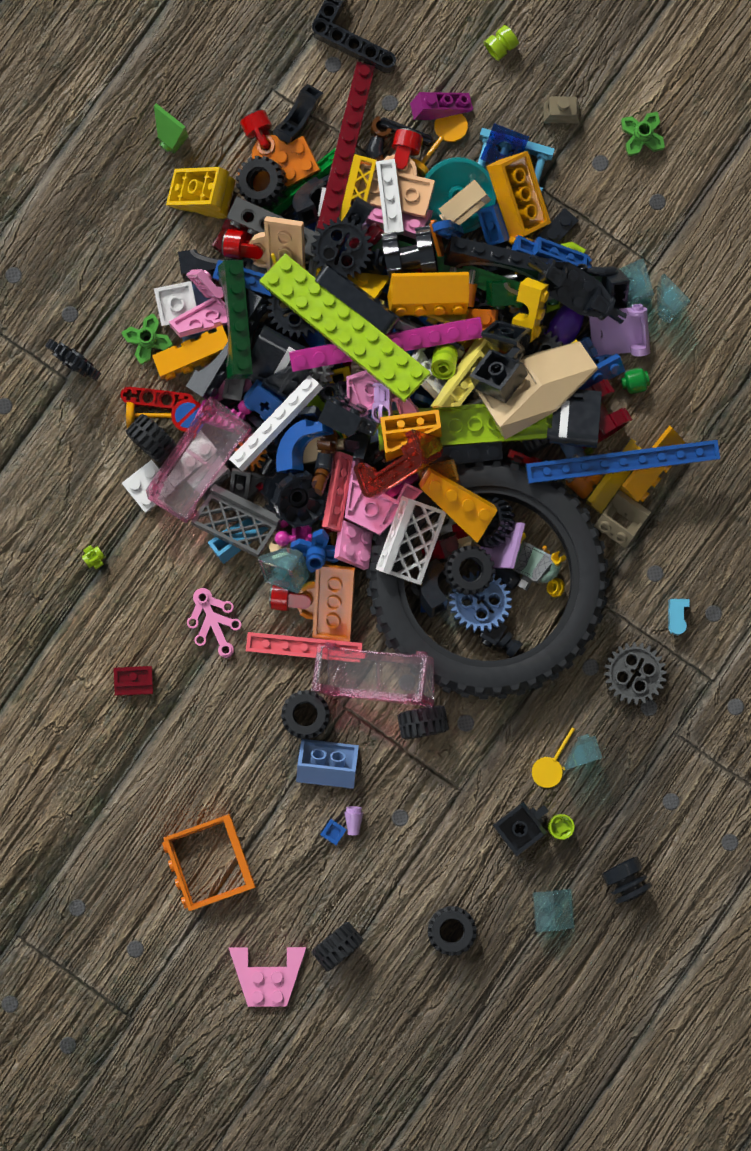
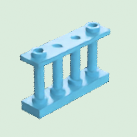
[478,128,555,193]

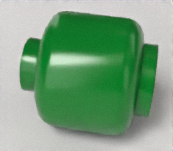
[621,367,650,394]

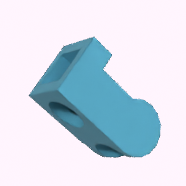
[668,599,690,635]

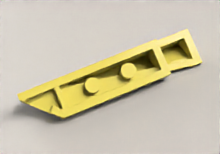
[431,338,499,408]

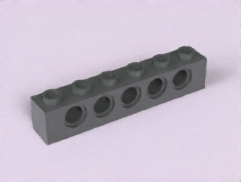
[227,196,341,264]

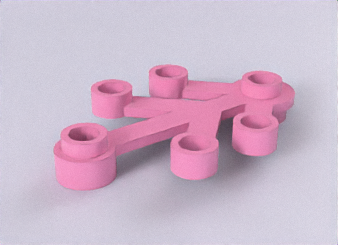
[187,588,242,658]

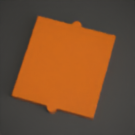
[429,220,445,257]

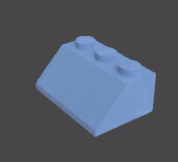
[296,739,359,789]

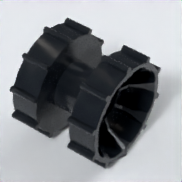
[382,225,439,281]
[260,468,327,529]

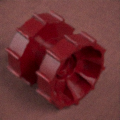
[583,379,633,449]

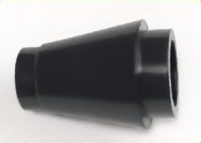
[494,568,521,590]

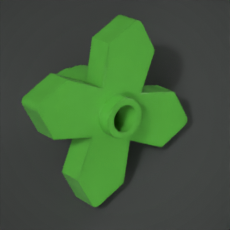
[621,112,665,156]
[122,313,173,365]

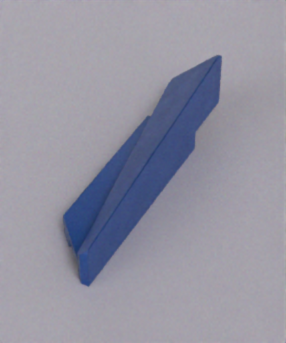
[511,235,592,268]

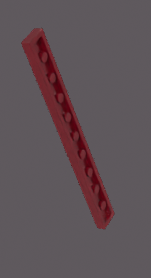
[316,62,375,235]

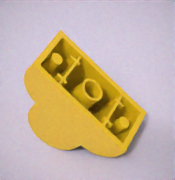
[166,167,236,219]

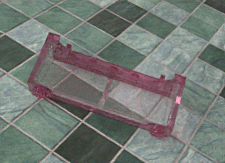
[146,396,252,523]
[311,642,434,707]

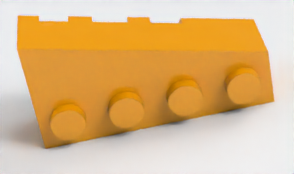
[419,468,498,543]

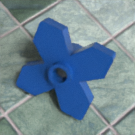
[290,529,339,572]

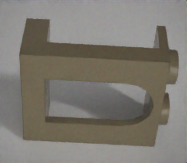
[594,490,651,548]

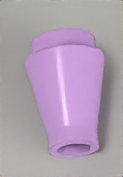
[344,806,364,835]

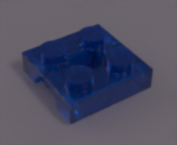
[480,123,529,164]

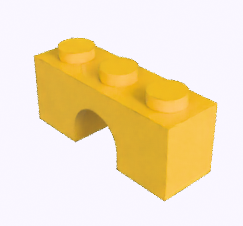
[512,277,549,342]

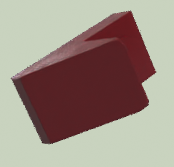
[421,535,459,564]

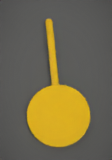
[532,728,575,788]

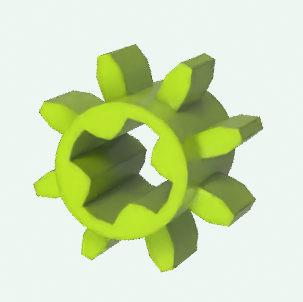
[82,545,105,569]

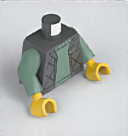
[514,533,566,591]

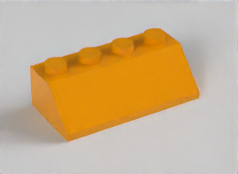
[486,151,551,237]
[387,272,469,316]
[619,425,686,502]

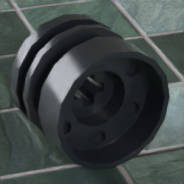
[601,856,652,904]

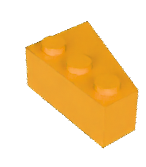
[380,410,442,462]

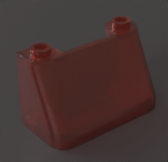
[353,429,443,499]

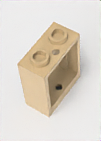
[439,180,491,225]

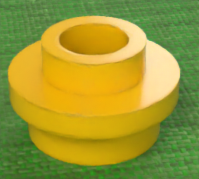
[547,578,565,597]

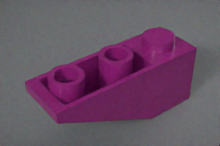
[410,92,473,120]

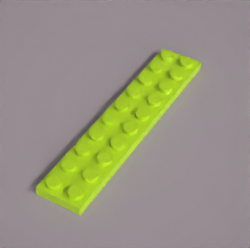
[259,253,430,403]
[377,404,553,451]

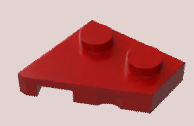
[506,449,542,466]

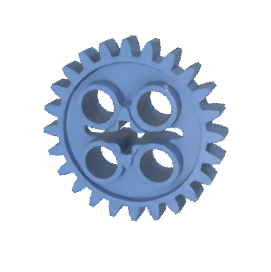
[449,571,512,633]

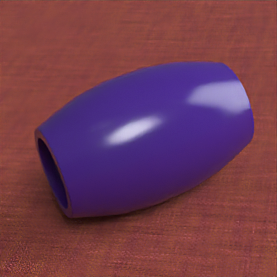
[546,305,584,346]

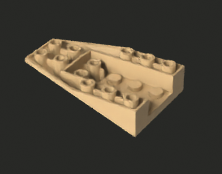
[474,341,598,440]

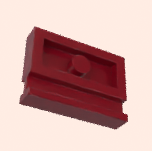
[113,666,154,696]

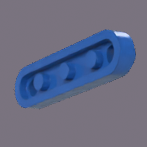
[432,220,464,240]

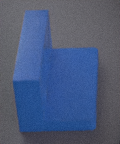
[477,203,509,245]

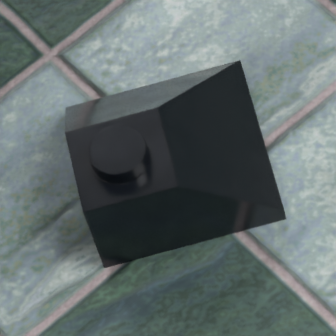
[481,320,532,355]

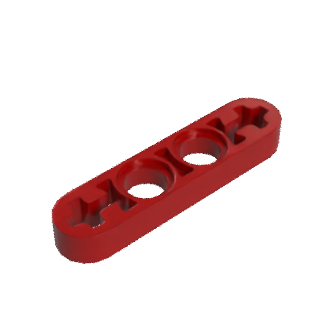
[120,387,194,410]

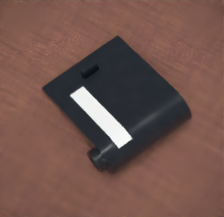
[248,325,306,382]
[546,389,602,448]

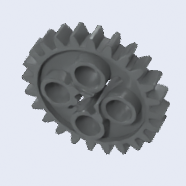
[604,642,667,705]

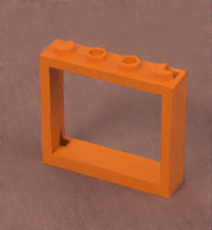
[162,814,256,911]

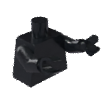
[577,264,630,309]

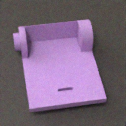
[589,304,650,357]
[475,523,525,569]

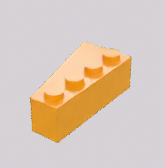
[152,325,228,381]

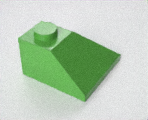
[154,103,188,154]

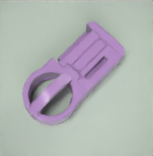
[372,382,393,423]

